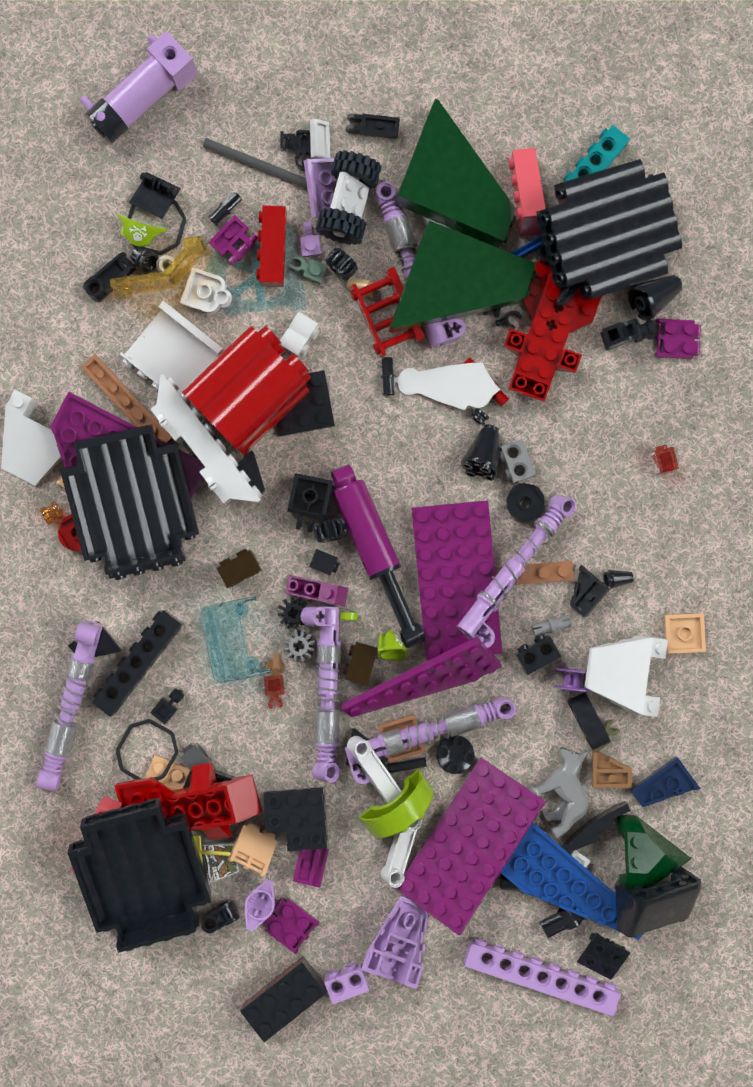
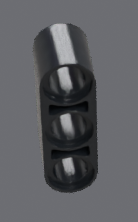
[567,692,611,750]

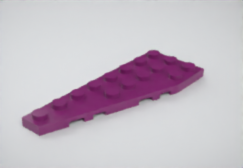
[341,637,502,717]

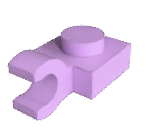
[300,221,321,258]

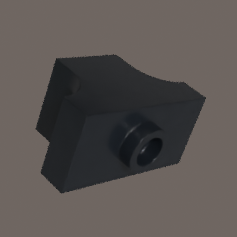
[600,319,643,351]

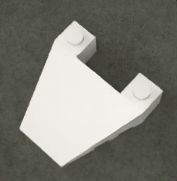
[1,389,62,486]
[585,635,668,717]

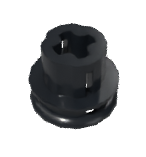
[130,246,159,275]

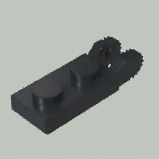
[346,113,400,139]

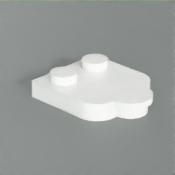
[180,267,232,314]

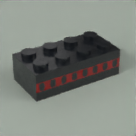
[240,956,327,1043]

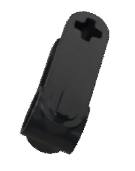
[83,252,137,302]

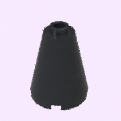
[628,275,682,321]

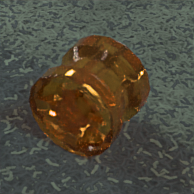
[40,501,64,525]

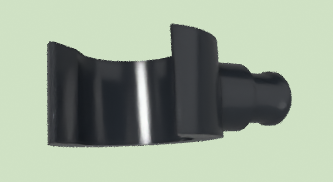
[495,311,522,329]

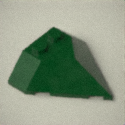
[617,815,692,889]

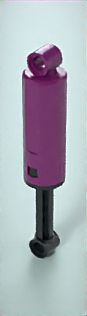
[331,464,425,649]

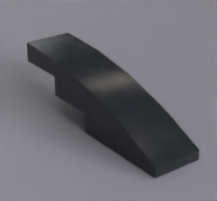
[561,801,631,853]

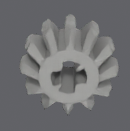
[283,630,315,662]

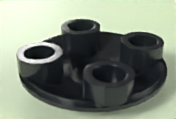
[436,735,475,774]

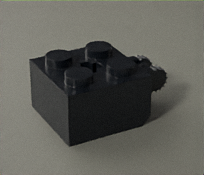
[287,473,334,532]

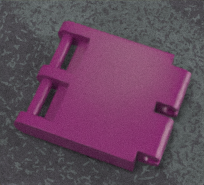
[654,319,701,359]
[263,897,320,954]

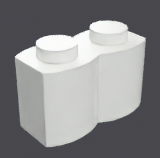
[280,312,320,358]

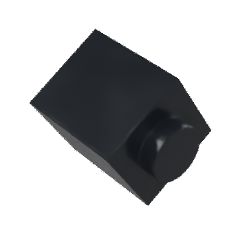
[309,549,340,575]

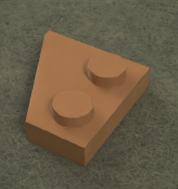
[592,750,632,788]

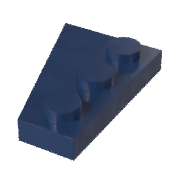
[630,756,701,807]

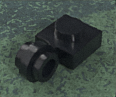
[150,688,185,725]

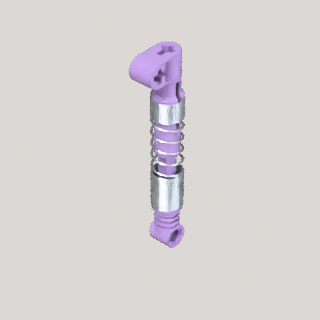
[375,182,466,348]
[301,606,341,783]
[36,620,103,792]
[344,696,516,784]

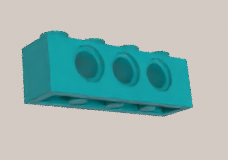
[563,125,630,182]

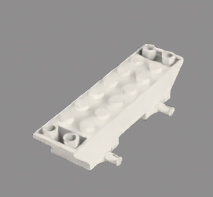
[151,374,263,505]

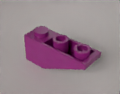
[285,575,349,607]

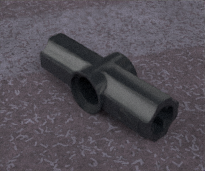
[540,908,587,938]

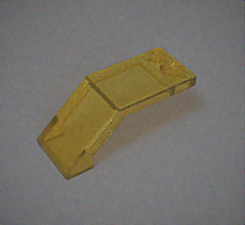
[110,236,208,298]

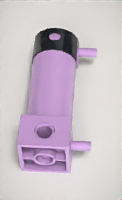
[80,31,198,144]

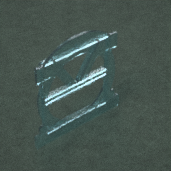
[207,226,306,316]

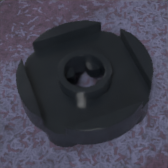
[506,483,545,521]

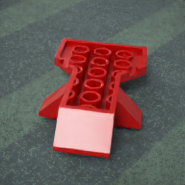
[503,261,602,402]
[114,762,262,840]

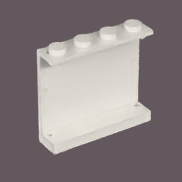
[120,301,224,394]

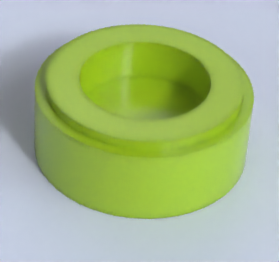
[339,612,358,620]

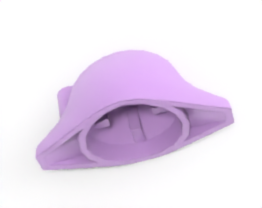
[245,880,275,931]

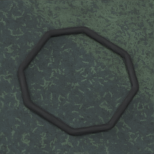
[128,200,186,255]
[116,719,178,780]

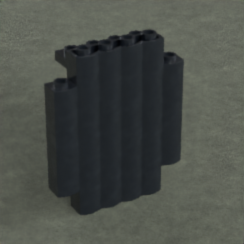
[536,159,682,300]
[60,424,199,580]
[67,798,212,953]

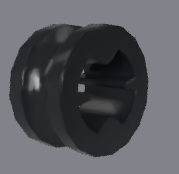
[470,408,489,426]

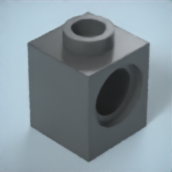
[180,743,212,771]

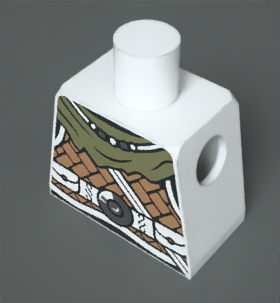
[202,841,241,883]

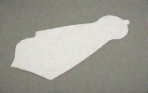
[394,363,500,410]

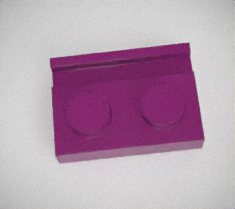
[293,848,329,888]

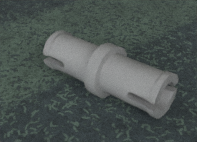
[531,615,572,637]

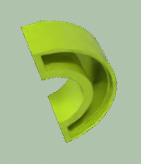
[358,769,434,838]

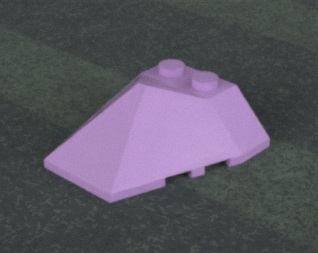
[361,896,428,989]

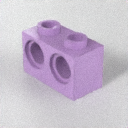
[324,963,369,1005]

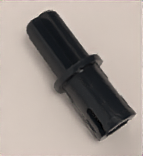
[208,192,242,226]
[381,357,396,396]

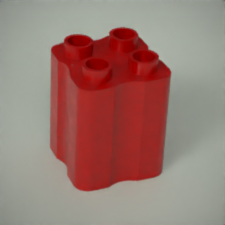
[182,326,312,455]

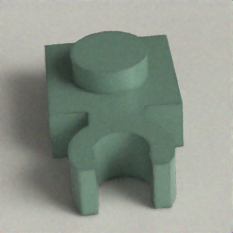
[292,256,327,285]

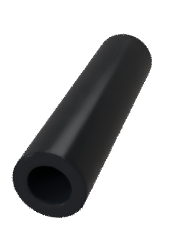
[387,757,427,773]

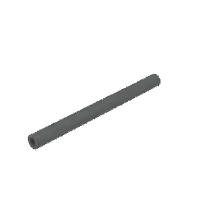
[203,138,308,189]

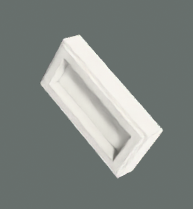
[310,118,330,159]

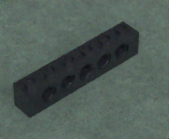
[92,610,184,717]

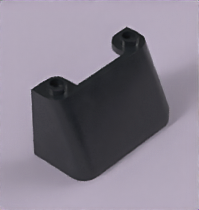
[615,866,701,938]

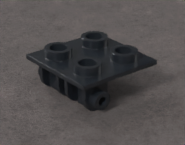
[129,172,181,219]
[577,932,630,980]

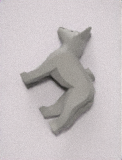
[528,747,589,838]

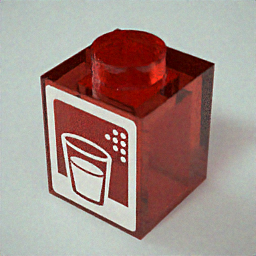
[651,445,679,475]

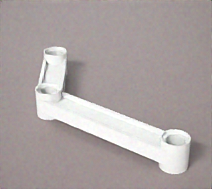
[347,736,422,888]

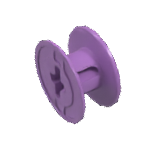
[554,668,592,692]

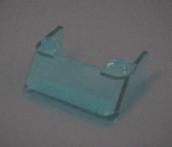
[201,596,271,683]

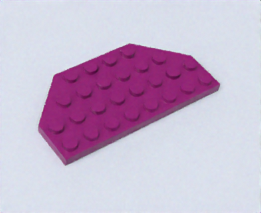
[50,391,205,498]

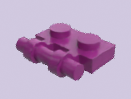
[208,215,258,266]

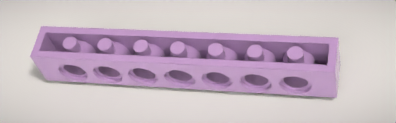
[463,938,621,1017]

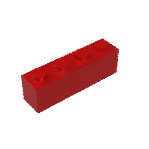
[256,205,287,287]

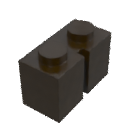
[216,549,263,589]
[343,641,378,686]

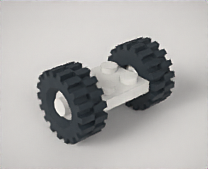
[315,150,382,245]

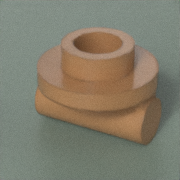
[266,654,285,676]

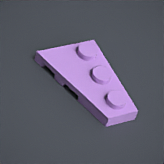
[304,158,337,219]

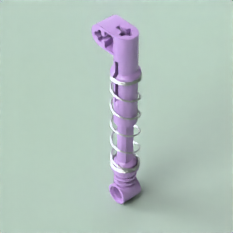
[456,495,576,648]

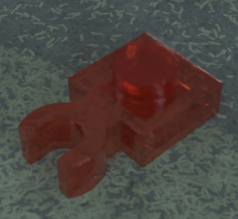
[264,675,285,709]

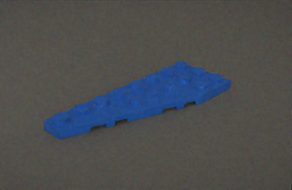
[501,822,644,940]

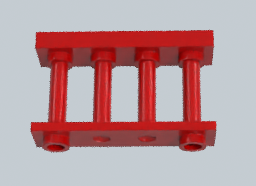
[350,266,425,358]

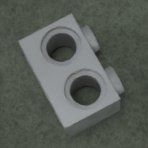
[499,439,536,484]

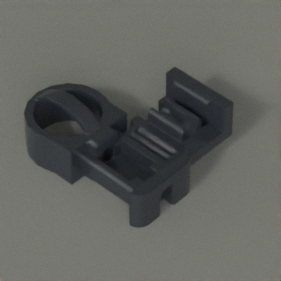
[280,130,313,171]

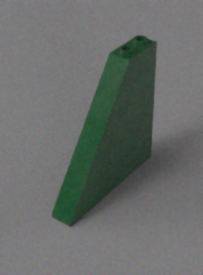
[394,99,516,248]
[388,221,537,333]

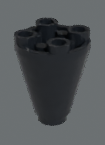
[461,424,499,481]

